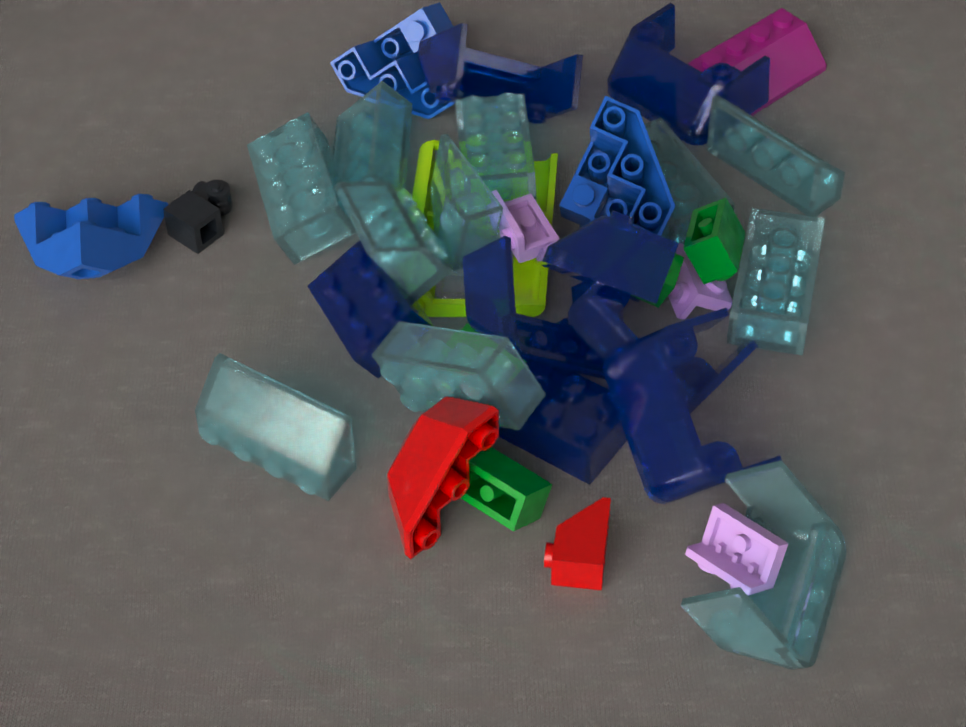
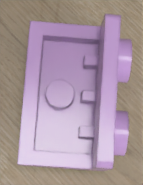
[486,190,560,263]
[668,242,734,320]
[685,503,789,595]

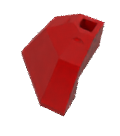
[387,396,499,559]

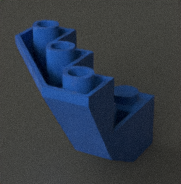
[330,2,465,119]
[559,96,675,241]
[14,194,168,279]

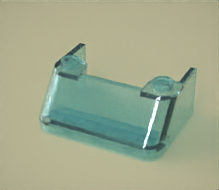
[680,460,847,670]

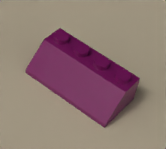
[685,8,827,127]

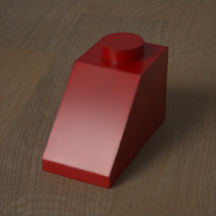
[544,497,611,591]

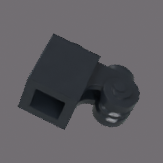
[163,180,233,254]

